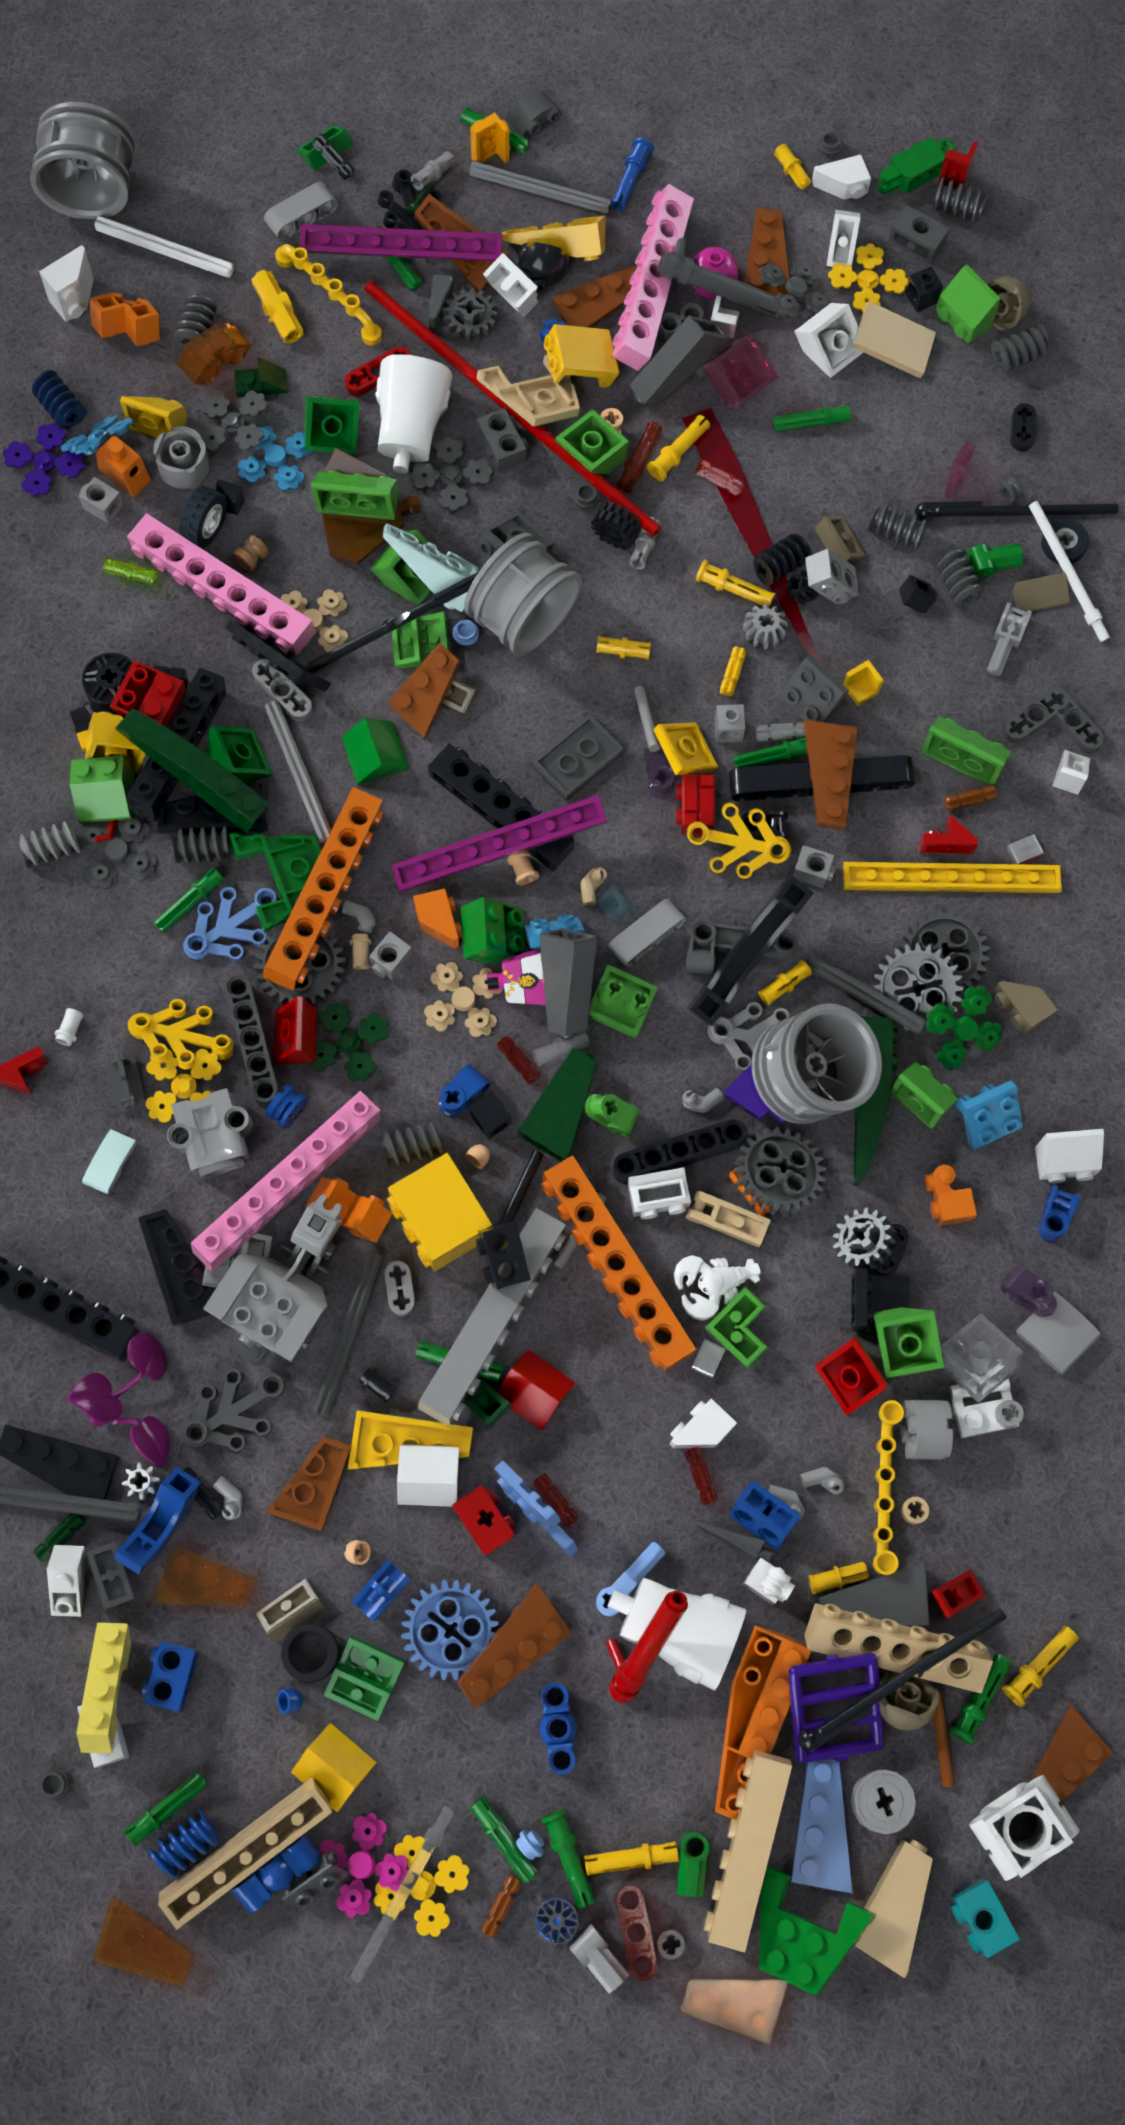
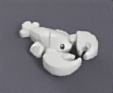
[674,1255,761,1321]

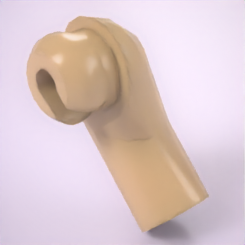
[580,867,607,906]

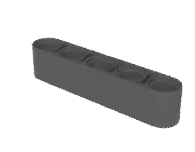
[225,974,279,1109]

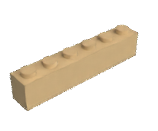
[704,1750,792,1953]
[158,1777,332,1930]

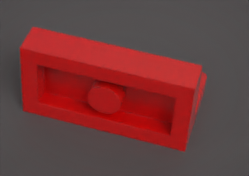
[937,141,978,189]

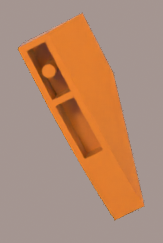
[715,1625,811,1820]

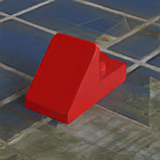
[919,815,978,854]
[0,1046,48,1095]
[930,1569,986,1619]

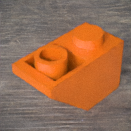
[413,888,462,948]

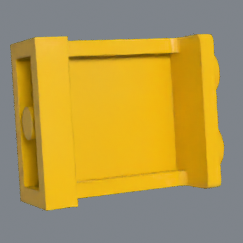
[544,324,619,388]

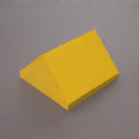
[291,1723,377,1813]

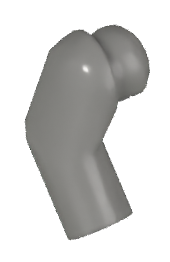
[342,900,376,934]

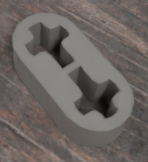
[385,1261,415,1317]

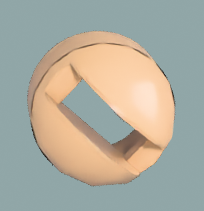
[465,1144,490,1169]
[344,1540,371,1565]

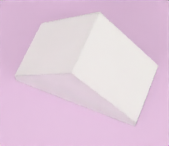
[1052,750,1090,795]

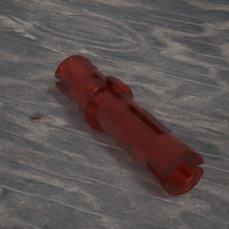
[616,422,662,493]

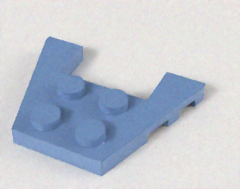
[494,1461,579,1558]

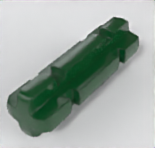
[33,1513,85,1562]

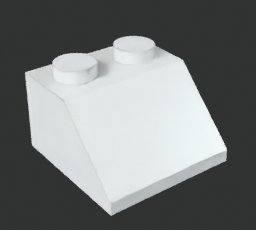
[39,245,94,322]
[794,303,864,377]
[1035,1129,1104,1184]

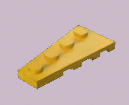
[348,1410,474,1470]

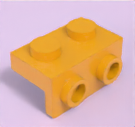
[470,113,511,164]

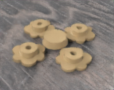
[281,589,348,654]
[424,962,503,1037]

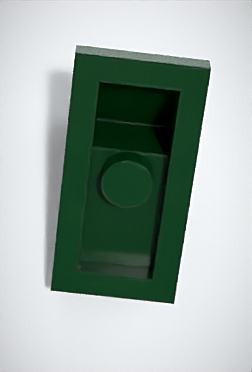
[234,357,288,397]
[463,1377,512,1429]

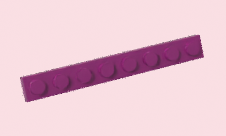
[300,224,503,262]
[392,795,608,892]

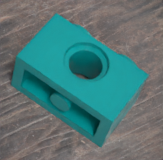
[951,1879,1020,1958]

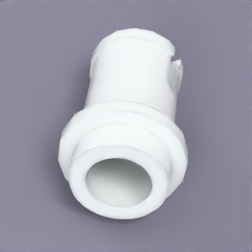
[54,1008,84,1046]

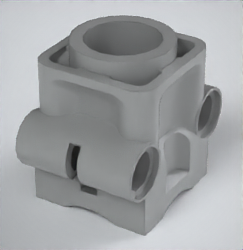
[167,1088,254,1178]

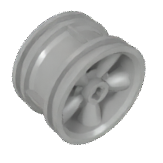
[30,102,135,219]
[464,533,582,657]
[752,1003,882,1124]

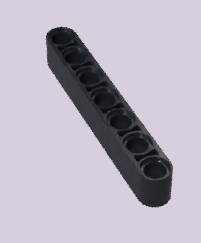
[728,755,916,802]

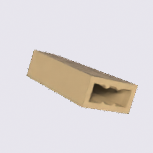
[855,1839,933,1978]

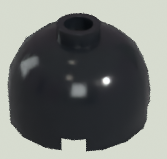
[519,242,570,290]

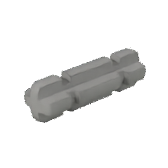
[756,722,805,741]

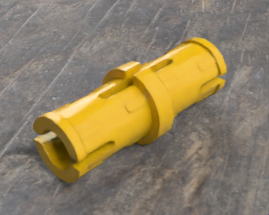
[596,636,651,660]
[758,960,812,1006]

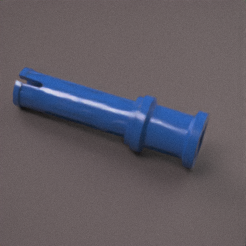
[611,137,654,211]

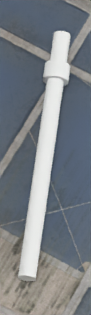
[1029,501,1110,643]

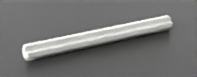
[94,216,234,278]

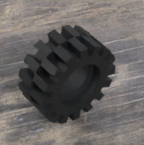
[591,502,642,549]

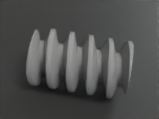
[19,821,81,868]

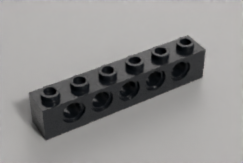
[127,668,226,822]
[428,743,574,872]
[0,1256,140,1362]

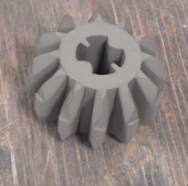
[743,603,788,650]

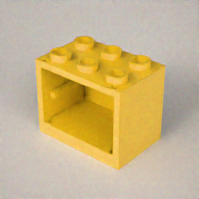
[386,1152,492,1272]

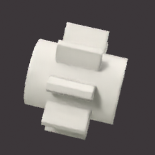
[122,1463,161,1501]

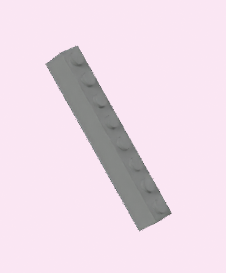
[418,1208,567,1427]

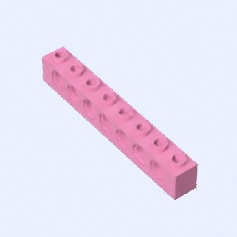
[612,184,694,371]
[127,513,316,656]
[191,1091,380,1273]

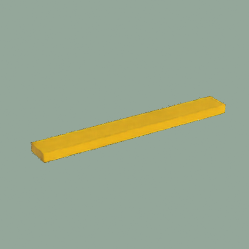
[843,862,1062,893]

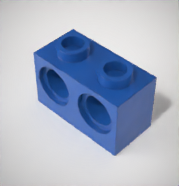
[729,1480,801,1551]
[141,1642,199,1712]

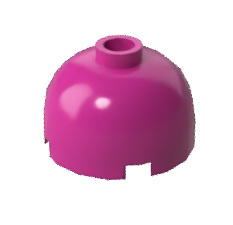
[692,247,739,299]

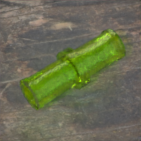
[102,556,159,587]

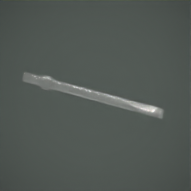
[349,1805,455,1984]

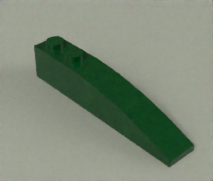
[115,708,270,833]
[853,1016,898,1185]

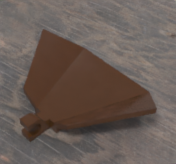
[322,448,420,564]

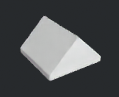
[397,1445,459,1507]

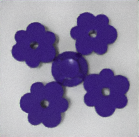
[3,423,85,497]

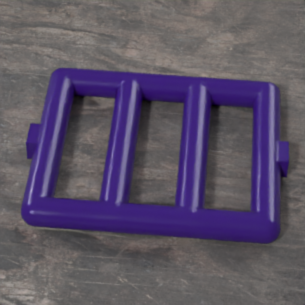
[788,1653,885,1763]

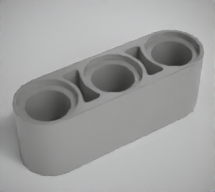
[264,182,338,241]
[608,898,686,968]

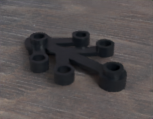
[377,169,441,230]

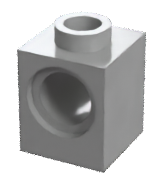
[79,477,123,524]
[714,704,745,743]
[793,845,836,888]
[369,931,413,980]

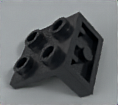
[851,1268,909,1333]

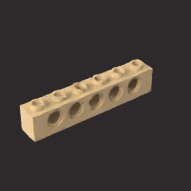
[804,1603,993,1693]

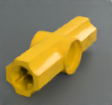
[251,270,304,344]

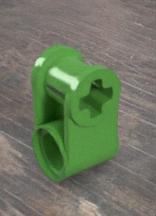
[584,1094,640,1138]

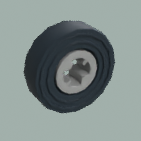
[1041,518,1089,564]

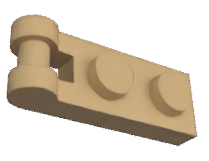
[686,1191,771,1248]

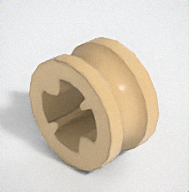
[901,1497,929,1525]

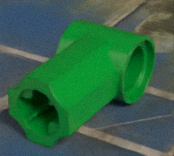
[967,543,1023,579]
[676,1830,710,1897]

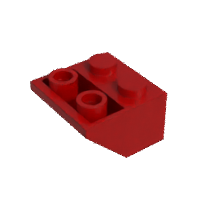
[110,661,186,727]

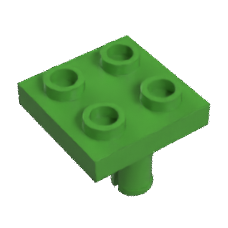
[589,964,658,1039]

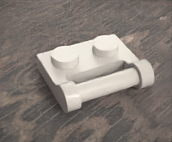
[949,1375,1020,1438]

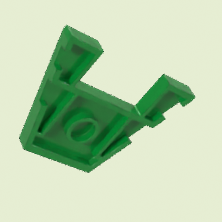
[228,833,331,933]
[759,1865,876,1996]

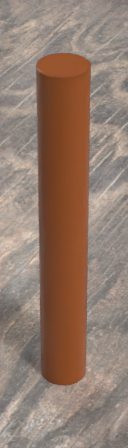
[933,1692,955,1787]

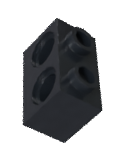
[476,1222,531,1289]

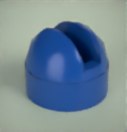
[277,1688,303,1714]

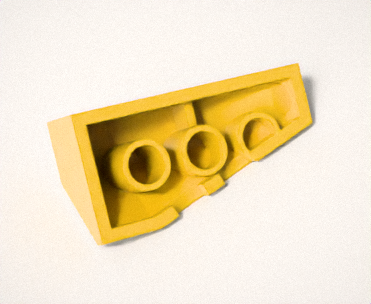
[501,215,606,261]

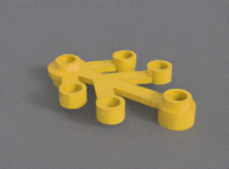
[687,803,791,879]
[128,999,234,1069]

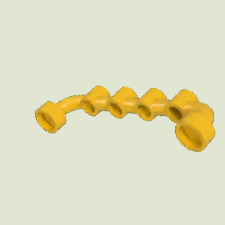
[275,244,382,346]
[873,1400,904,1576]

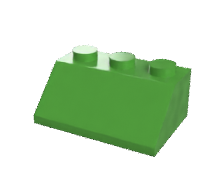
[311,471,399,520]
[921,716,1011,786]

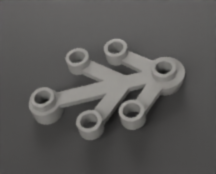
[707,1002,815,1072]

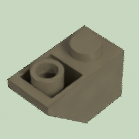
[993,981,1058,1035]

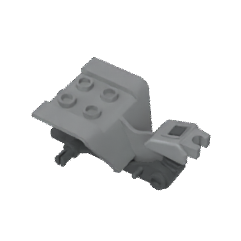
[203,1194,343,1363]

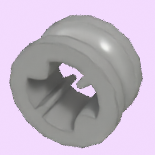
[995,1400,1024,1428]

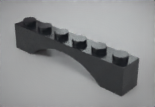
[686,875,814,1026]

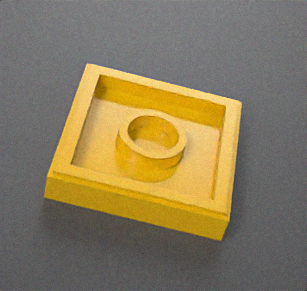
[653,722,718,775]

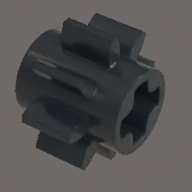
[787,570,819,605]

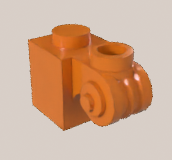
[924,1165,977,1226]

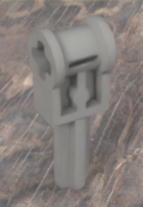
[987,602,1032,676]

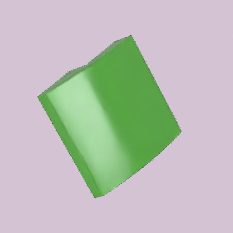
[391,611,451,668]

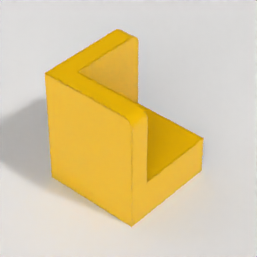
[843,660,883,706]

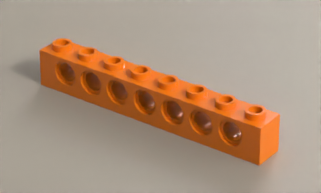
[263,787,384,991]
[541,1155,697,1372]

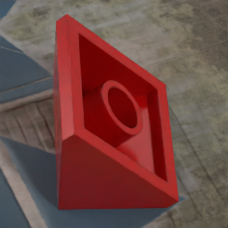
[273,996,317,1065]
[814,1337,889,1416]
[497,1350,576,1430]

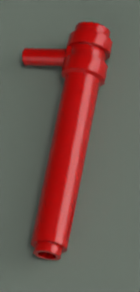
[606,1591,688,1703]

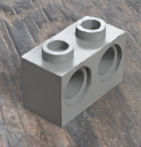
[805,548,859,604]

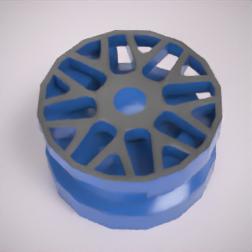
[265,1084,308,1129]
[535,1897,579,1945]

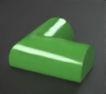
[705,1287,768,1369]

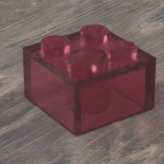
[701,333,778,410]

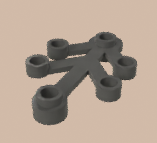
[182,1369,285,1453]

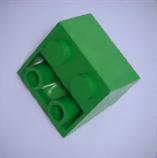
[461,897,526,963]

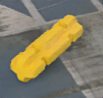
[720,646,747,697]

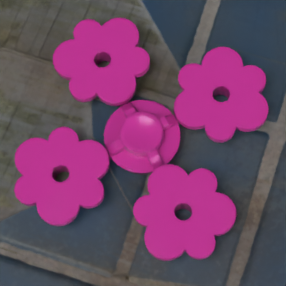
[318,1813,410,1918]

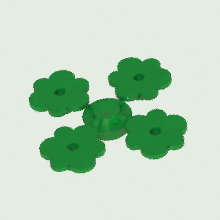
[926,986,1002,1069]

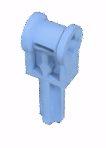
[596,1542,665,1616]

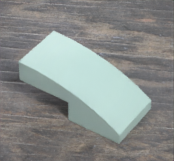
[82,1129,136,1194]

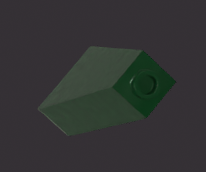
[518,1048,597,1162]

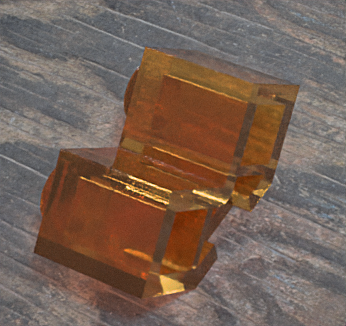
[176,323,252,385]

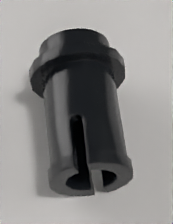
[359,1368,397,1403]

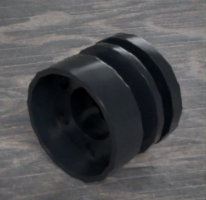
[82,653,133,715]

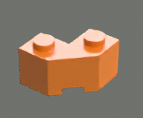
[90,292,160,346]
[305,1177,393,1243]

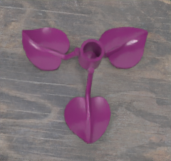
[67,1332,169,1468]

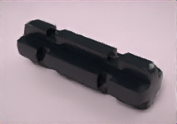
[312,134,354,180]
[183,1467,223,1520]

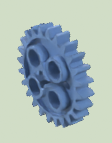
[401,1580,499,1680]

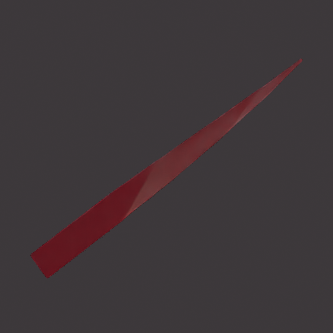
[681,408,820,663]

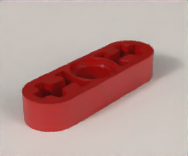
[345,347,411,397]

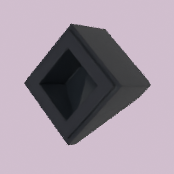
[216,480,245,516]
[899,575,935,613]

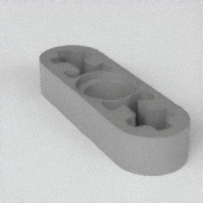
[252,659,312,721]

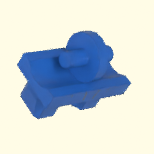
[351,1559,410,1622]

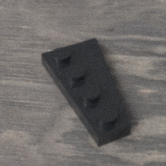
[225,619,331,692]
[157,777,268,834]
[138,1209,216,1327]
[0,1424,119,1500]

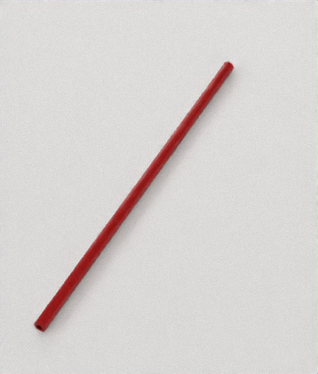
[364,281,661,537]

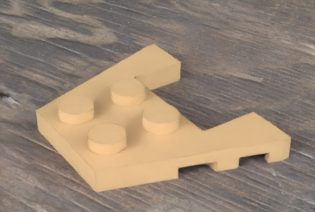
[477,354,580,427]

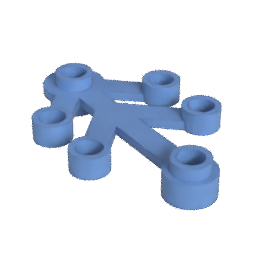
[183,887,278,962]

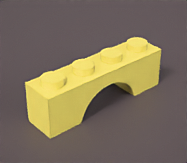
[76,1623,131,1754]

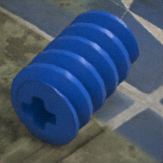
[149,1809,219,1879]

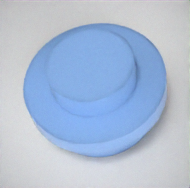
[453,620,479,646]
[516,1829,544,1860]

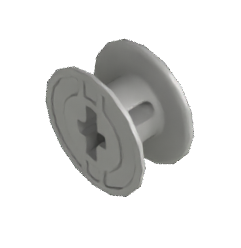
[850,1769,916,1834]

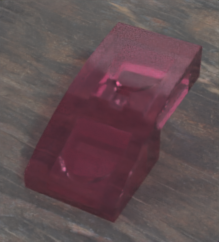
[944,441,976,499]

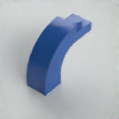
[114,1466,201,1575]

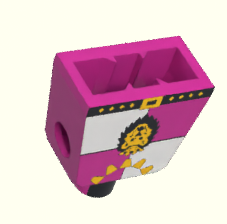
[487,948,546,1005]

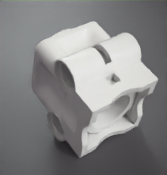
[969,1775,1080,1881]

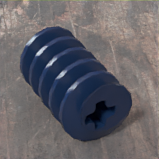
[32,370,87,428]

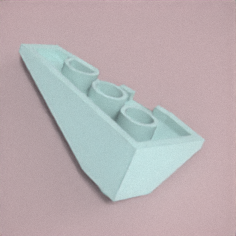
[383,523,479,612]

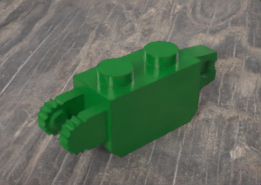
[877,137,956,194]

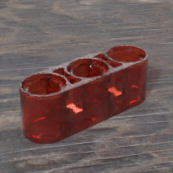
[615,1884,657,1981]

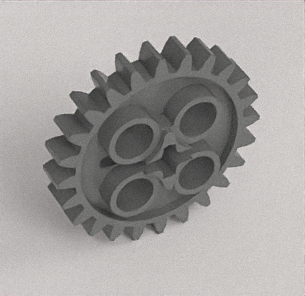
[900,909,990,998]
[255,928,346,1007]
[873,942,965,1032]
[734,1127,826,1216]

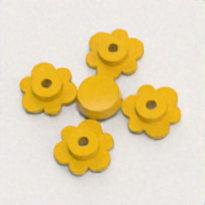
[828,243,908,312]
[145,1049,222,1123]
[374,1835,470,1937]

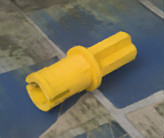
[774,144,811,190]
[808,1562,869,1594]

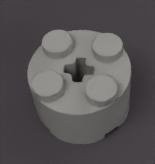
[153,426,210,489]
[900,1400,953,1460]

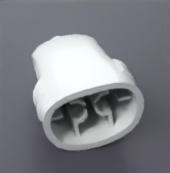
[375,355,452,474]
[607,1578,746,1691]

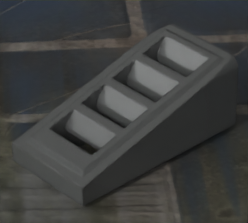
[428,275,454,333]

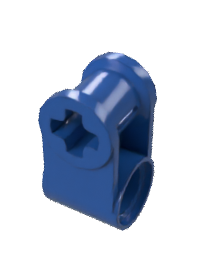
[439,1064,491,1117]
[1038,1184,1081,1242]

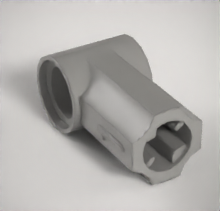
[567,1924,629,1994]

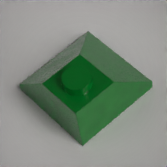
[304,395,360,455]
[206,726,272,785]

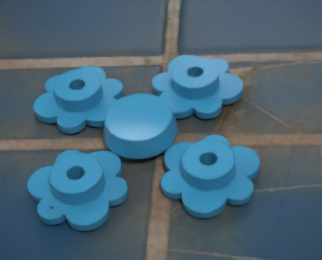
[60,415,134,455]
[238,425,313,491]

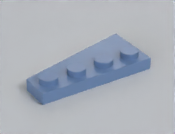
[790,1759,853,1894]

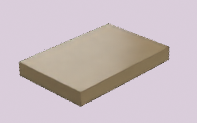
[853,301,936,378]

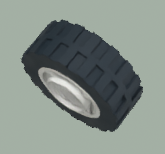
[178,485,228,548]

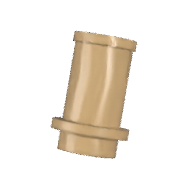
[349,934,372,970]

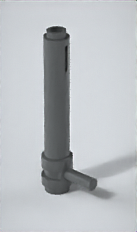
[657,238,786,319]

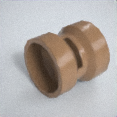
[232,535,269,572]

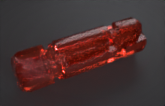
[696,460,744,495]
[497,1036,540,1085]
[684,1447,718,1505]
[533,1474,579,1527]

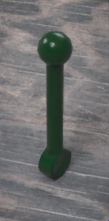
[407,182,434,214]

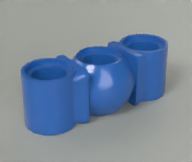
[539,1683,578,1775]
[230,1833,321,1913]

